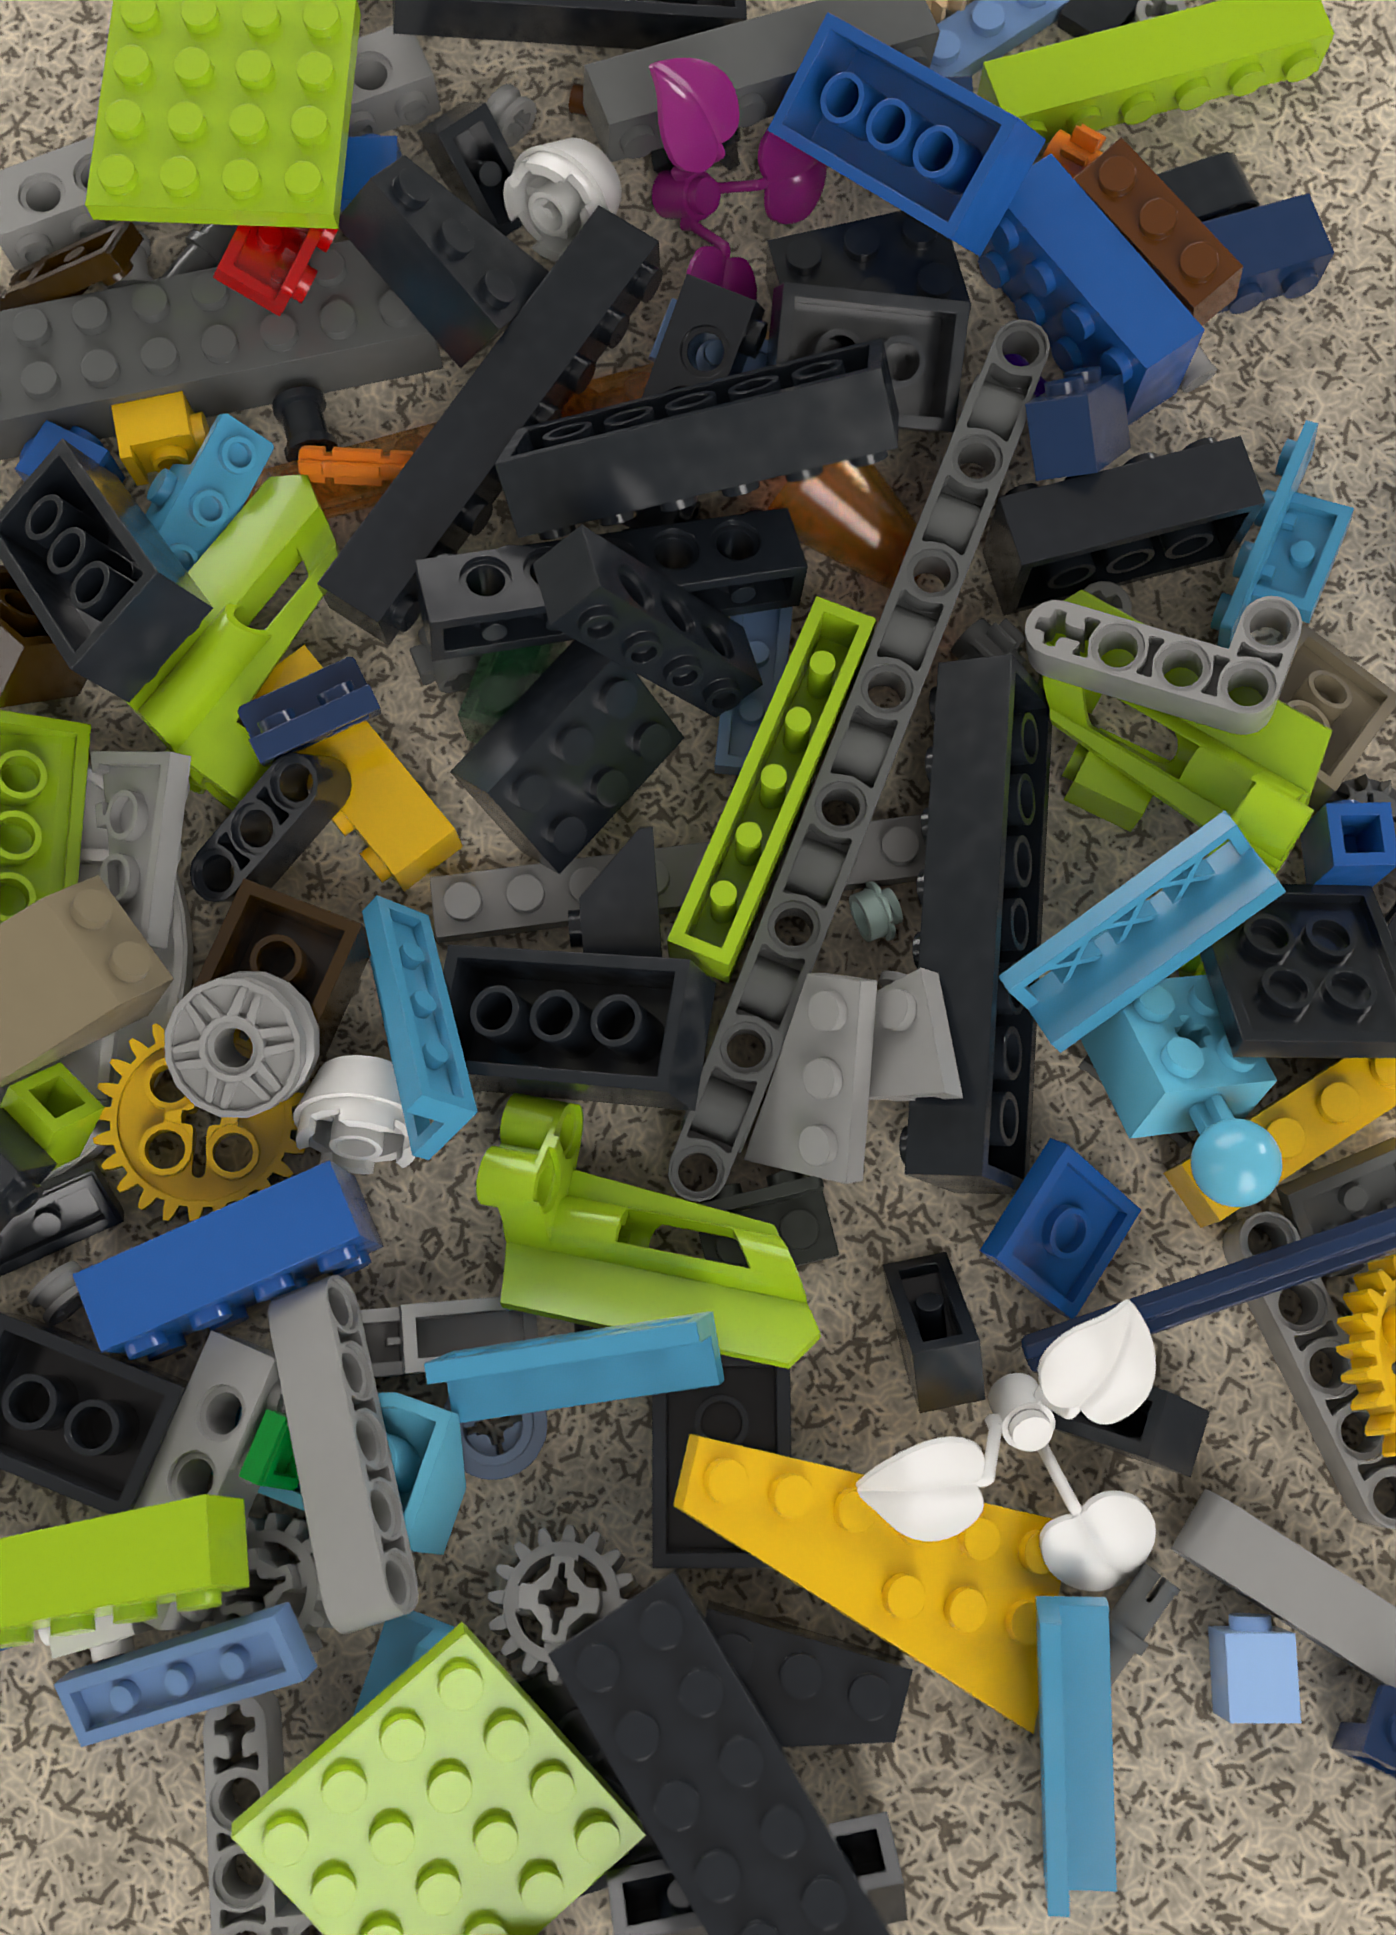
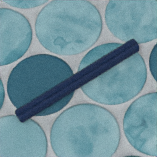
[1021,1206,1396,1373]

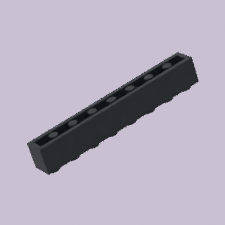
[317,205,663,646]

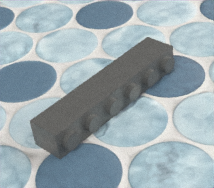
[583,0,940,163]

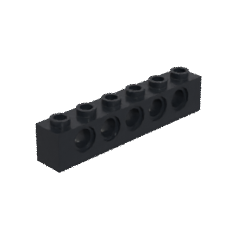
[415,507,808,662]

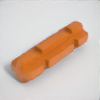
[298,445,414,486]

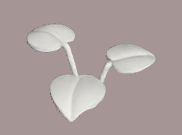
[856,1299,1156,1591]

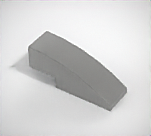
[360,1297,538,1379]

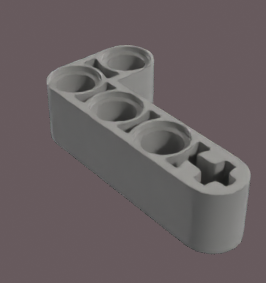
[1025,596,1302,735]
[203,1691,313,1935]

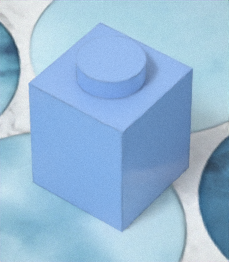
[1208,1613,1301,1723]

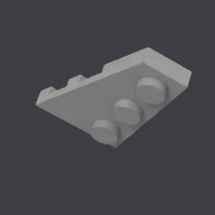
[91,751,191,949]
[779,968,963,1102]
[744,973,877,1184]

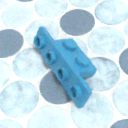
[145,413,274,572]
[1210,420,1354,649]

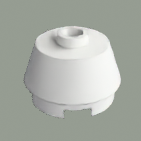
[504,138,622,262]
[293,1055,415,1174]

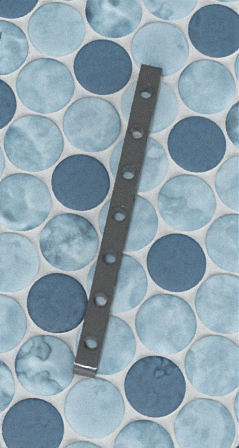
[668,319,1050,1203]

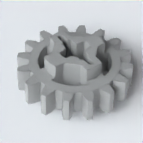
[203,1513,334,1652]
[488,1525,638,1685]

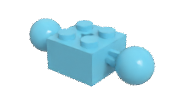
[1081,929,1283,1207]

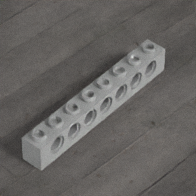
[0,25,441,270]

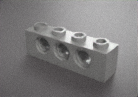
[133,1330,286,1631]

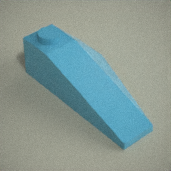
[211,1392,466,1555]

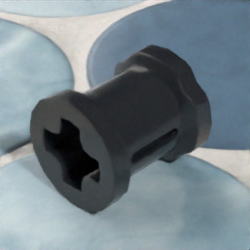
[272,386,338,467]

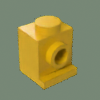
[111,391,210,486]

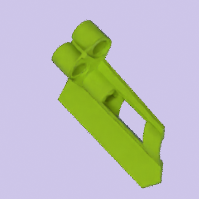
[124,474,340,811]
[1042,590,1333,875]
[476,1093,821,1369]

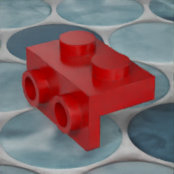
[213,225,339,317]

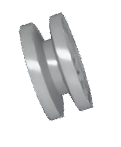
[164,971,320,1118]

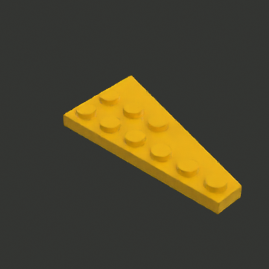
[673,1434,1061,1734]

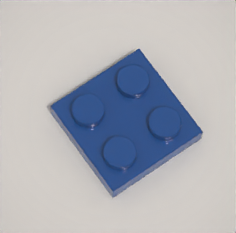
[979,1138,1141,1319]

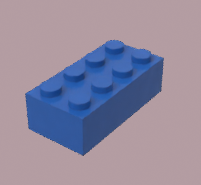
[768,12,1046,256]
[978,153,1205,426]
[72,1160,384,1361]

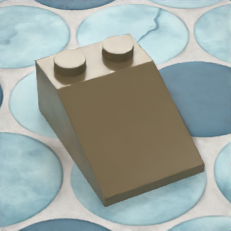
[1279,623,1396,817]
[0,875,174,1088]

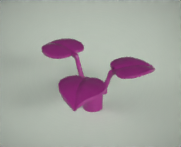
[649,58,827,301]

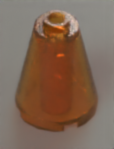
[767,460,921,590]

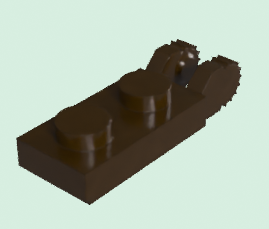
[0,221,144,311]

